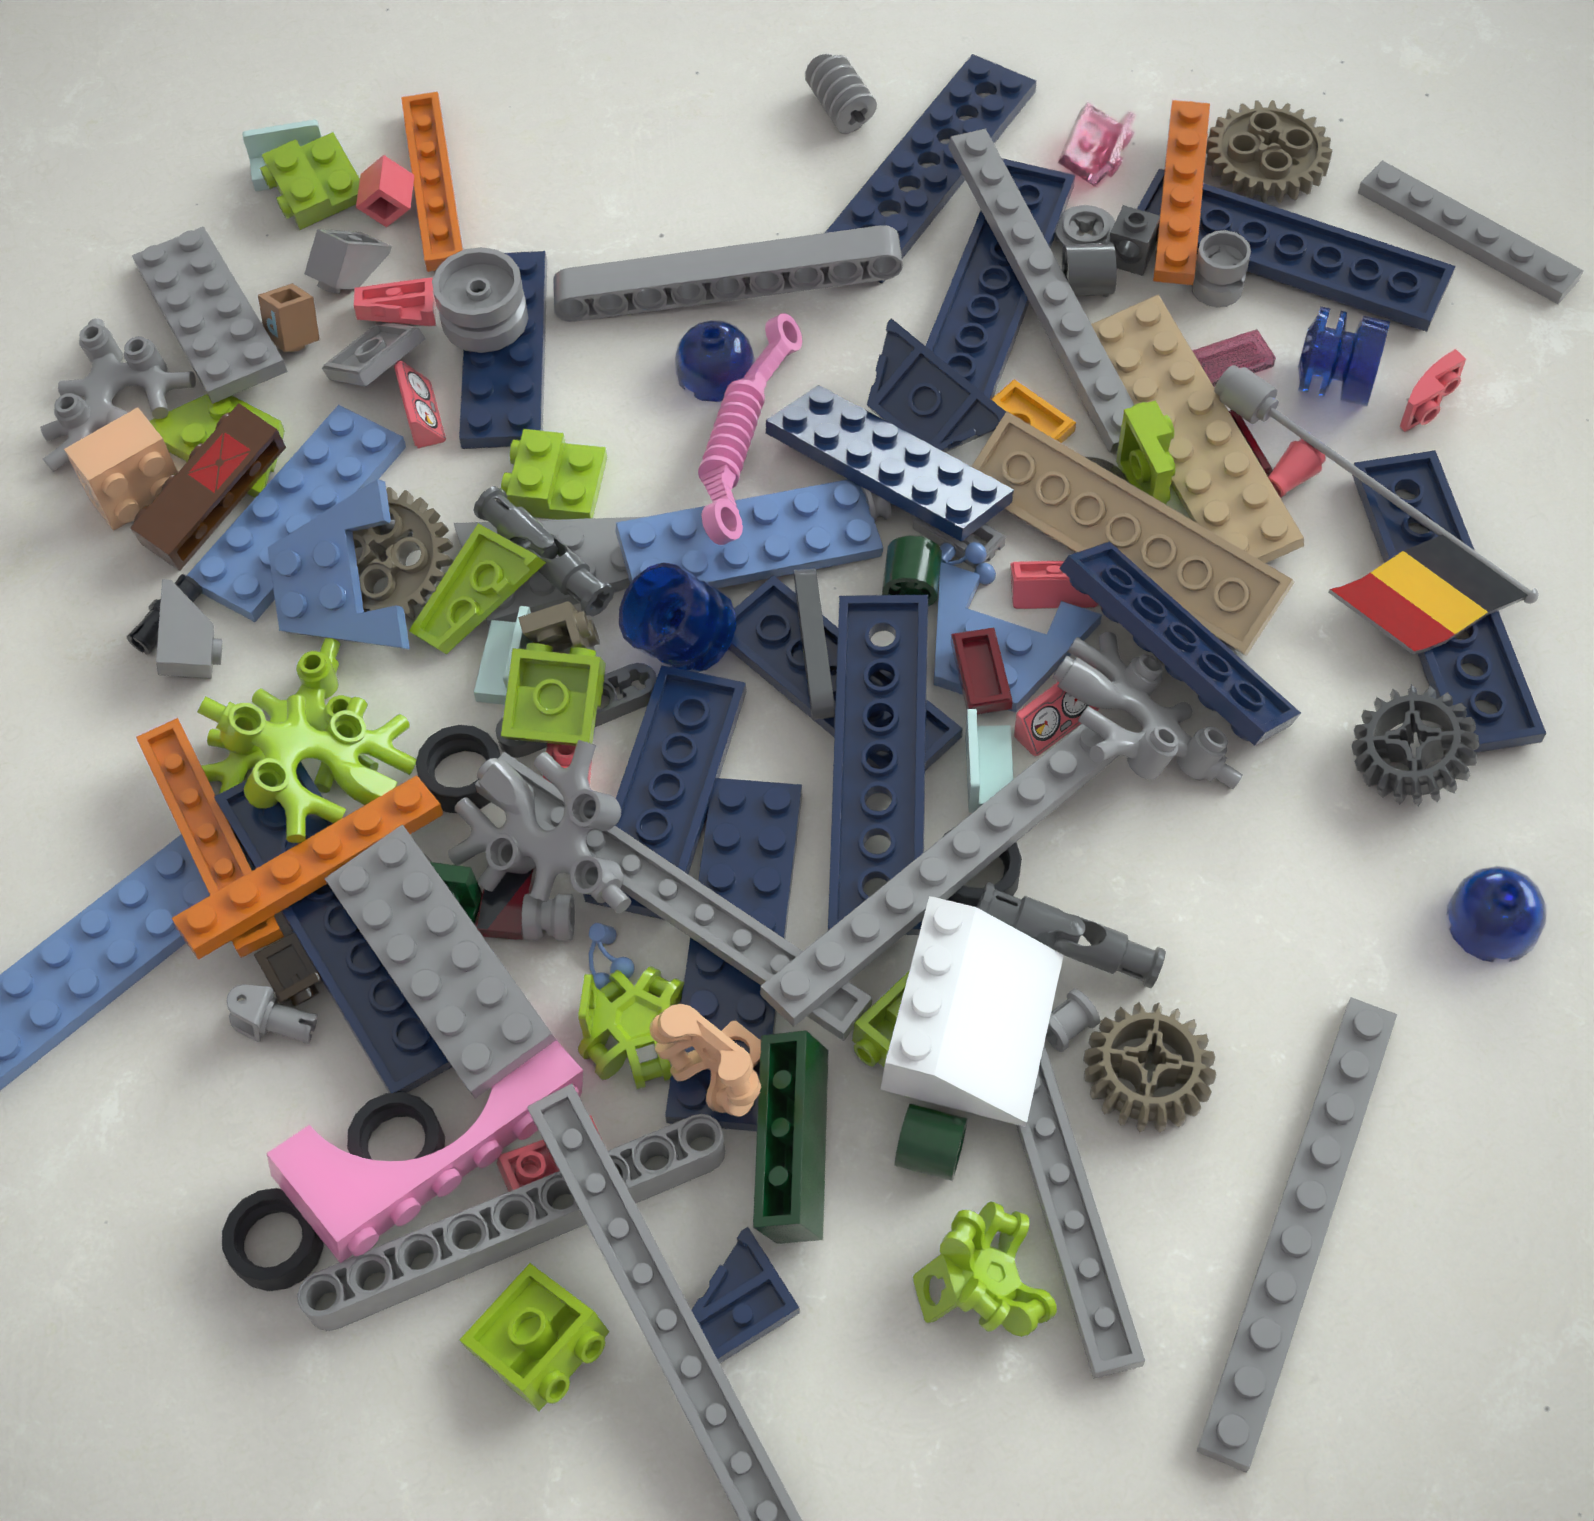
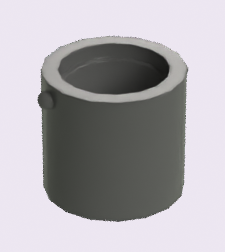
[1062,239,1117,297]

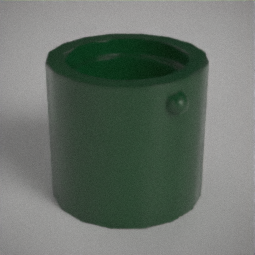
[882,535,942,607]
[894,1103,968,1181]

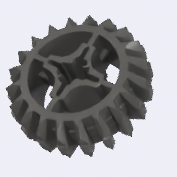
[1352,684,1479,806]

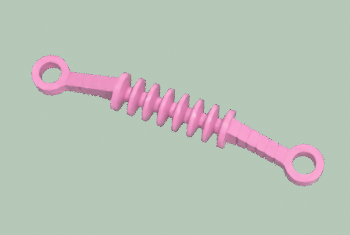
[698,313,803,546]

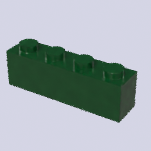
[753,1030,829,1244]

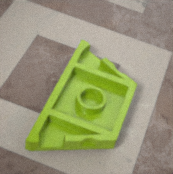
[149,394,285,498]

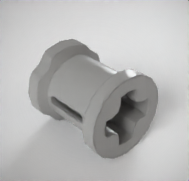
[1045,989,1100,1052]

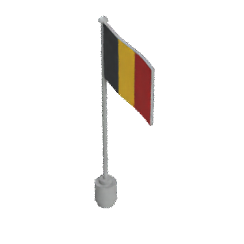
[1214,365,1539,655]

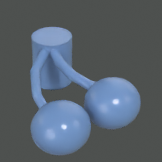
[940,542,996,585]
[588,923,635,990]

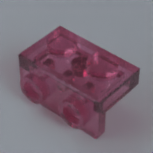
[1057,102,1136,187]

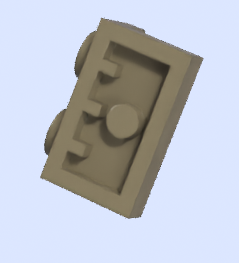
[518,601,600,652]

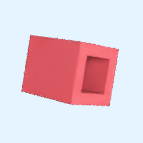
[356,155,414,227]

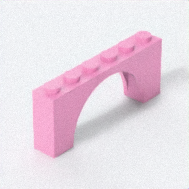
[267,1040,583,1263]

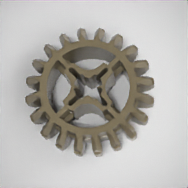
[1083,1002,1216,1133]

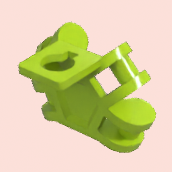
[578,966,685,1089]
[913,1201,1057,1337]

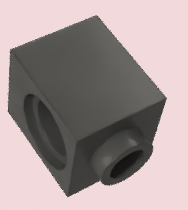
[1109,205,1161,276]

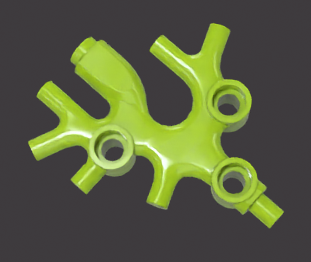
[202,638,379,794]
[197,695,417,843]

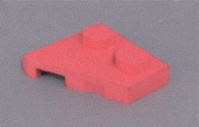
[354,277,436,326]

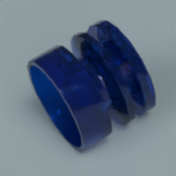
[1298,306,1390,407]
[619,562,736,673]

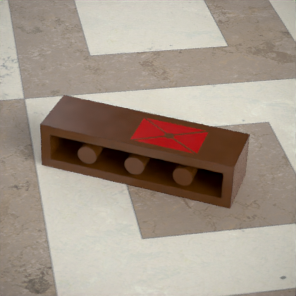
[130,403,286,571]

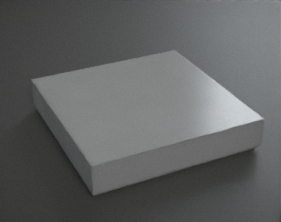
[322,322,425,387]

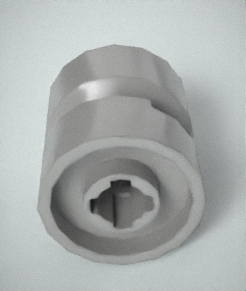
[1192,230,1251,307]

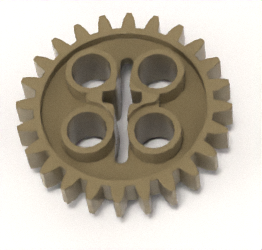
[1206,100,1333,203]
[352,487,453,619]

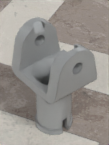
[227,984,318,1044]

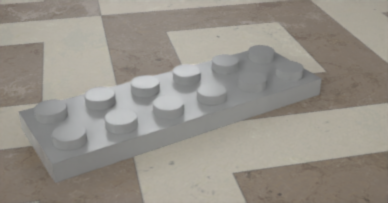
[132,226,288,404]
[324,824,556,1098]

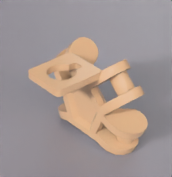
[649,1004,761,1117]

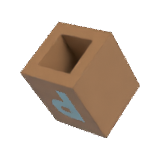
[258,283,320,352]

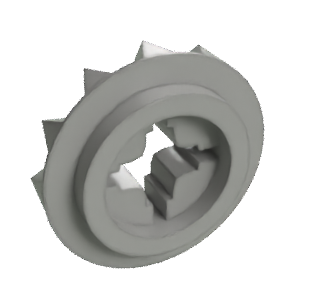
[1055,205,1115,246]

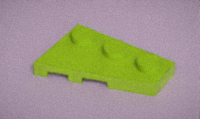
[409,523,546,655]

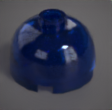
[675,320,755,402]
[1447,866,1547,962]

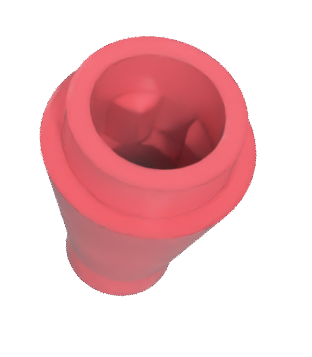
[1268,438,1326,498]

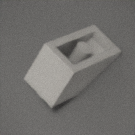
[304,229,392,294]
[156,579,222,679]

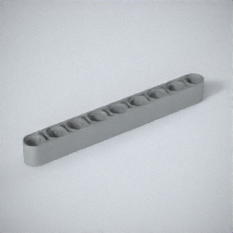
[553,226,903,322]
[297,1114,725,1331]

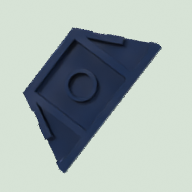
[867,318,1006,452]

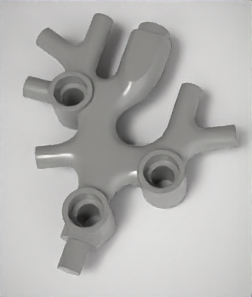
[40,318,196,472]
[1052,632,1243,789]
[448,740,631,914]

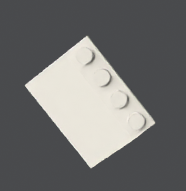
[880,896,1063,1127]

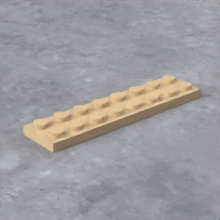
[1091,294,1304,563]
[971,411,1295,656]

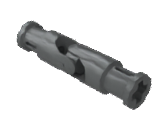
[473,486,614,617]
[976,882,1166,988]

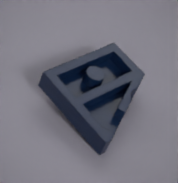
[691,1227,800,1364]

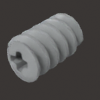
[805,54,877,134]

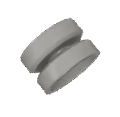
[432,247,529,353]

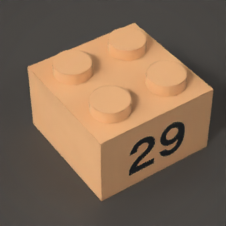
[64,407,178,531]

